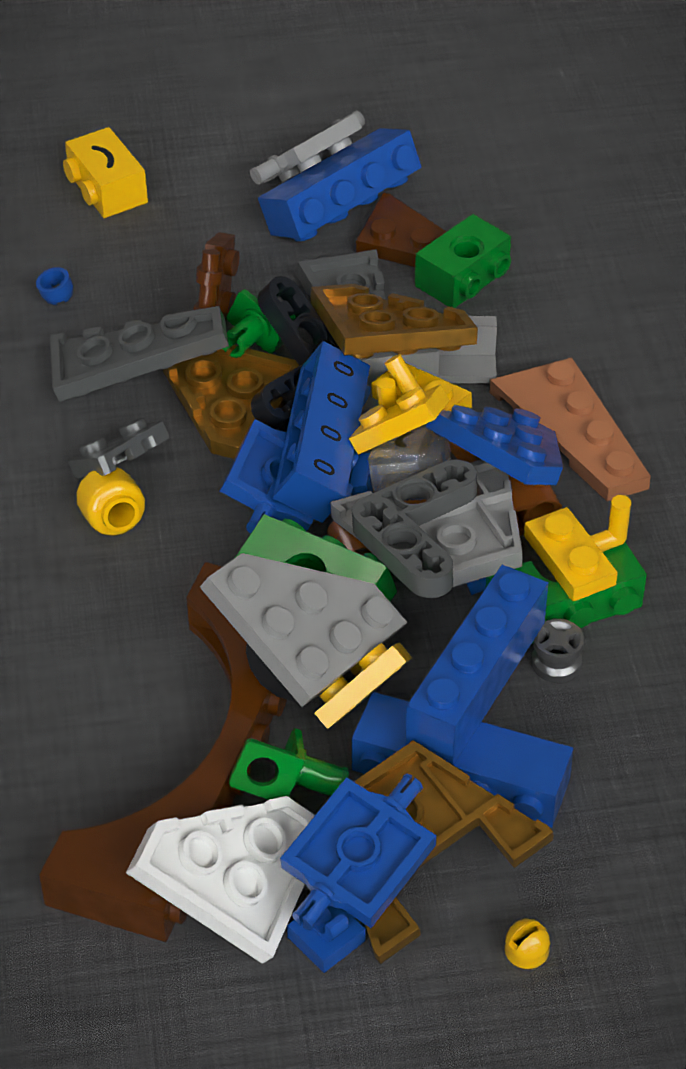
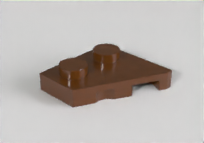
[356,193,447,267]

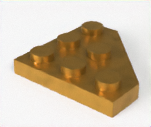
[311,284,478,358]
[163,345,299,459]

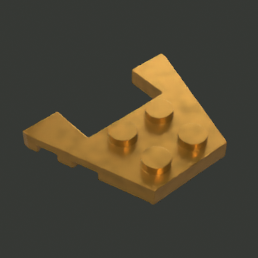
[326,740,553,964]

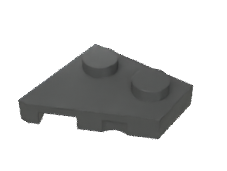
[68,418,170,478]

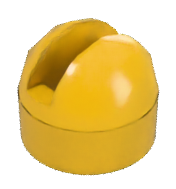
[505,918,550,969]

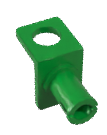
[222,289,312,358]
[229,728,349,800]

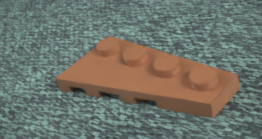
[489,358,651,501]

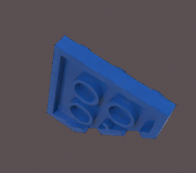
[426,405,563,485]

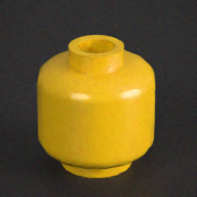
[77,467,145,536]

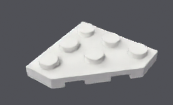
[126,796,315,964]

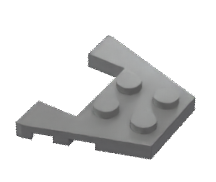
[330,459,522,587]

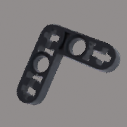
[250,276,341,429]

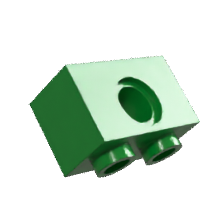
[415,214,511,308]

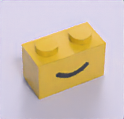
[63,127,148,218]

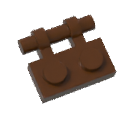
[193,232,240,321]

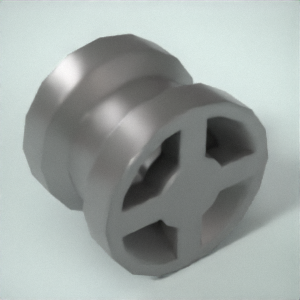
[532,619,584,683]

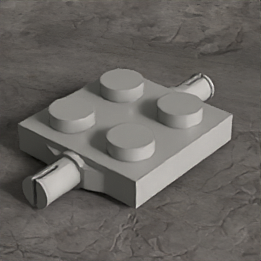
[250,110,365,185]

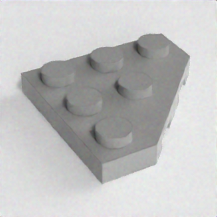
[200,553,407,707]

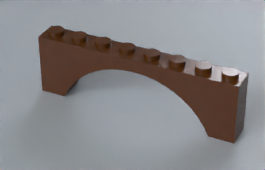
[39,562,287,942]

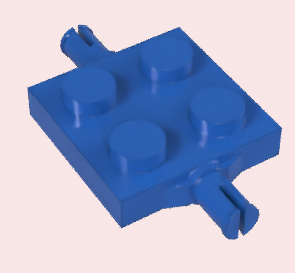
[220,419,313,534]
[280,773,437,930]

